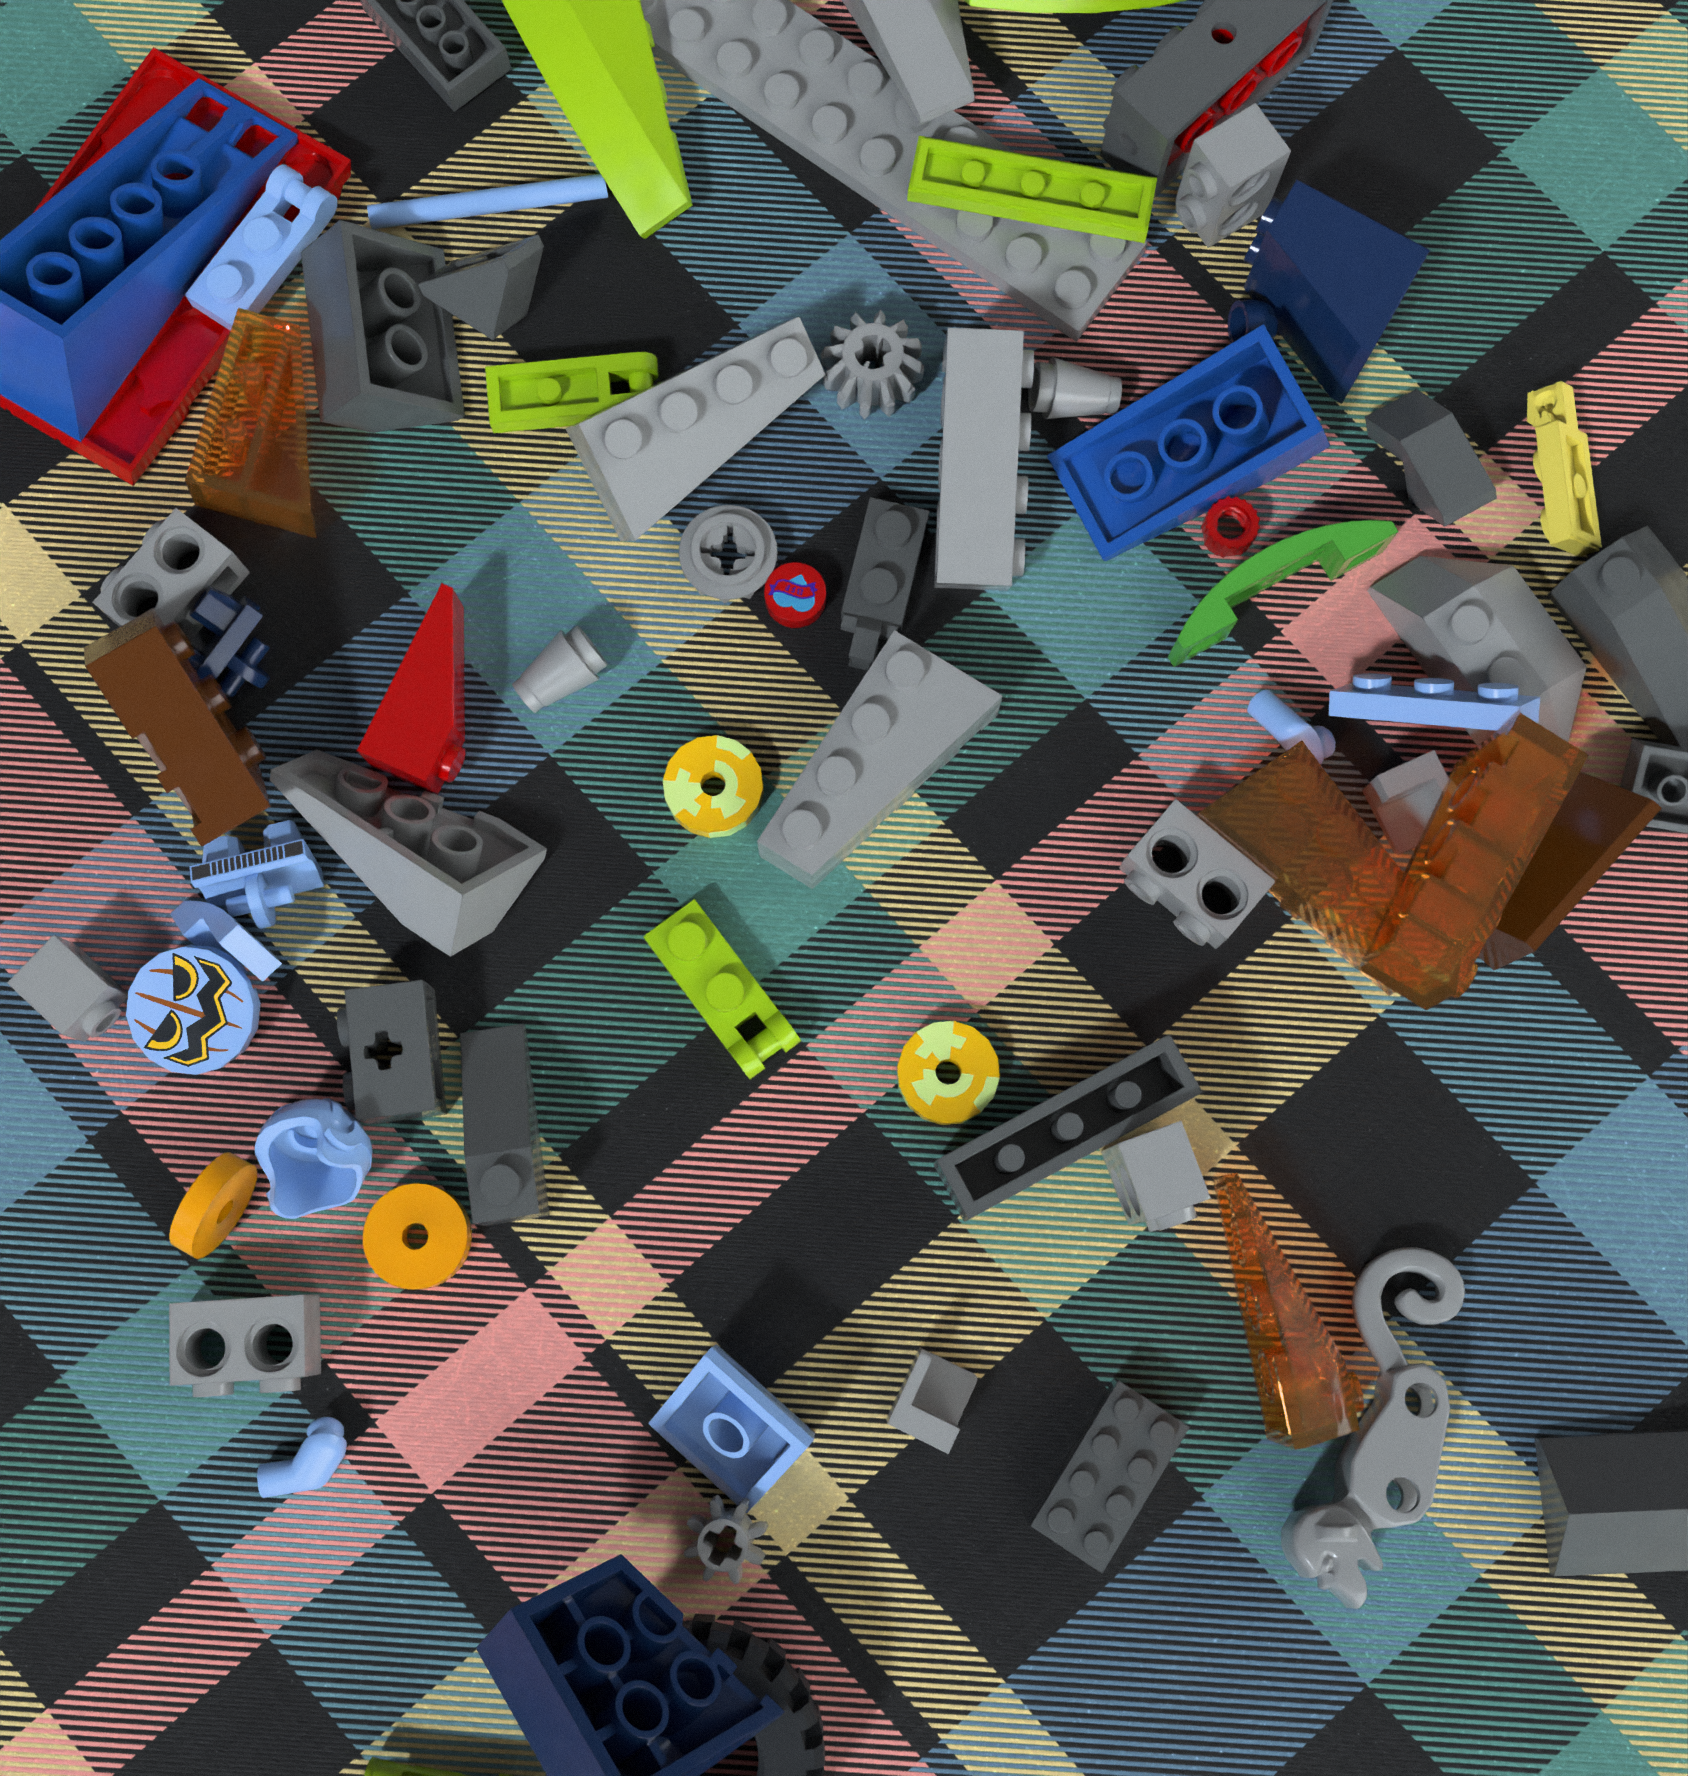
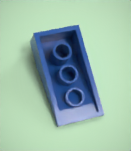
[1047,324,1331,561]

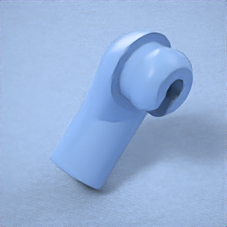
[1247,689,1335,767]

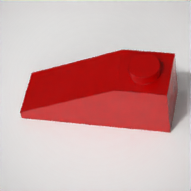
[357,583,466,795]

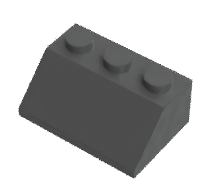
[301,220,465,433]

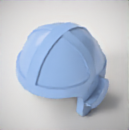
[255,1098,372,1219]

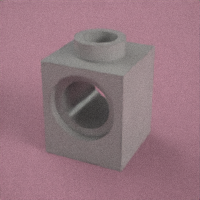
[7,935,128,1042]

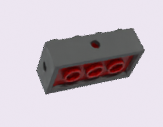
[1100,0,1334,198]

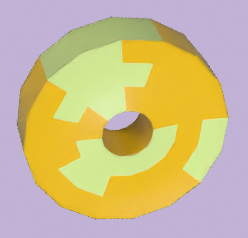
[663,735,764,838]
[896,1021,1000,1125]

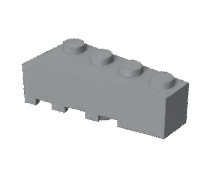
[565,316,826,541]

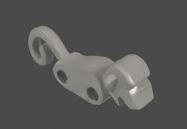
[1281,1247,1465,1609]

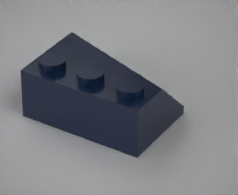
[476,1554,785,1776]

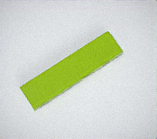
[907,136,1157,243]

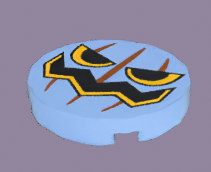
[126,944,261,1075]

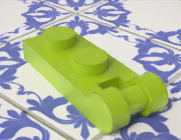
[485,352,659,433]
[643,899,801,1080]

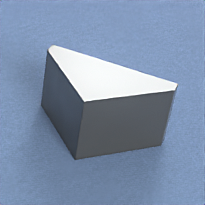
[418,235,544,340]

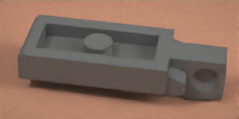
[841,497,930,671]

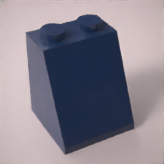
[1243,180,1430,404]

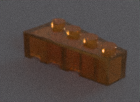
[1358,713,1589,1010]
[1197,741,1460,996]

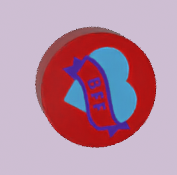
[764,562,826,628]

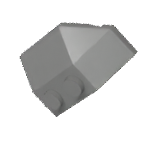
[1367,556,1587,792]

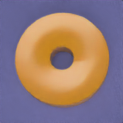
[169,1152,257,1259]
[363,1183,472,1290]

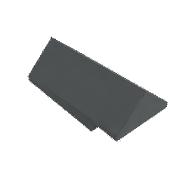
[1535,1429,1688,1576]

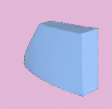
[170,900,282,982]

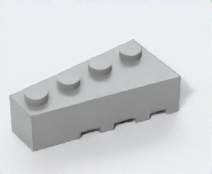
[934,327,1034,591]
[757,630,1003,889]

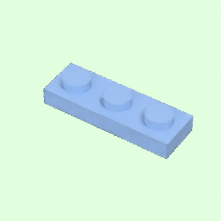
[1329,673,1540,733]

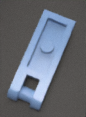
[185,164,338,337]

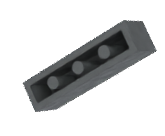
[933,1034,1203,1222]

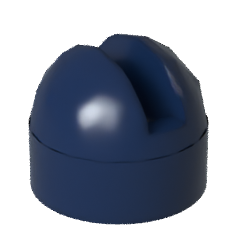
[1228,300,1279,343]

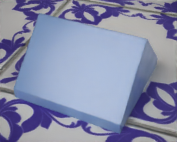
[648,1344,815,1514]

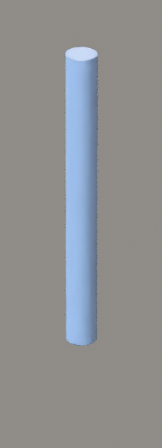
[367,174,608,229]

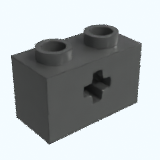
[337,980,447,1125]

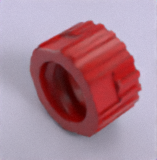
[1201,496,1260,558]

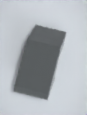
[1365,389,1497,527]

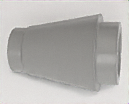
[1028,357,1122,419]
[512,625,608,713]

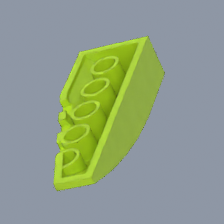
[502,0,693,239]

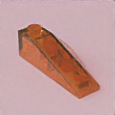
[1213,1173,1364,1450]

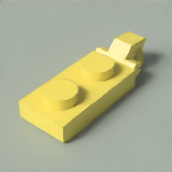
[1527,381,1602,557]

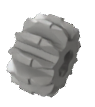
[821,309,924,420]

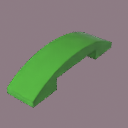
[1168,520,1399,667]

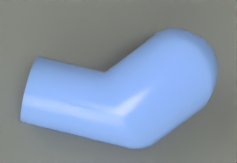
[257,1417,347,1498]

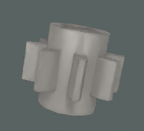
[684,1495,768,1585]

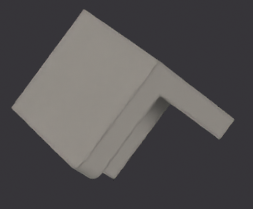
[1362,750,1468,855]
[886,1347,977,1454]

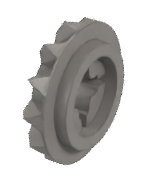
[679,505,778,603]

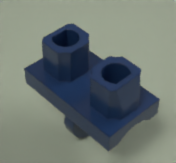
[188,586,270,697]

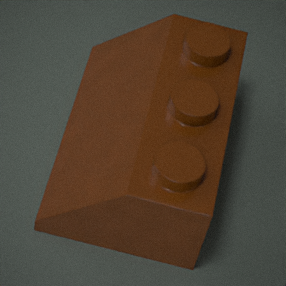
[1436,771,1662,970]

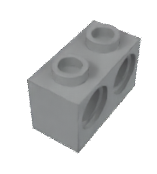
[1175,103,1291,248]
[92,508,250,642]
[1119,799,1276,949]
[1101,1121,1211,1232]
[169,1294,321,1397]

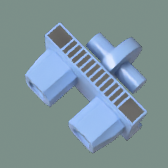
[189,820,324,929]

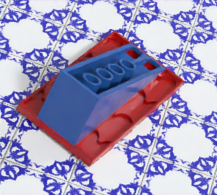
[0,47,351,486]

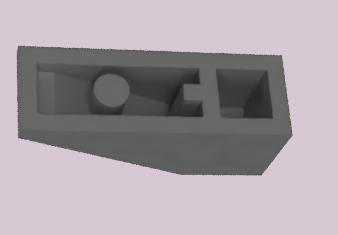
[460,1024,550,1226]

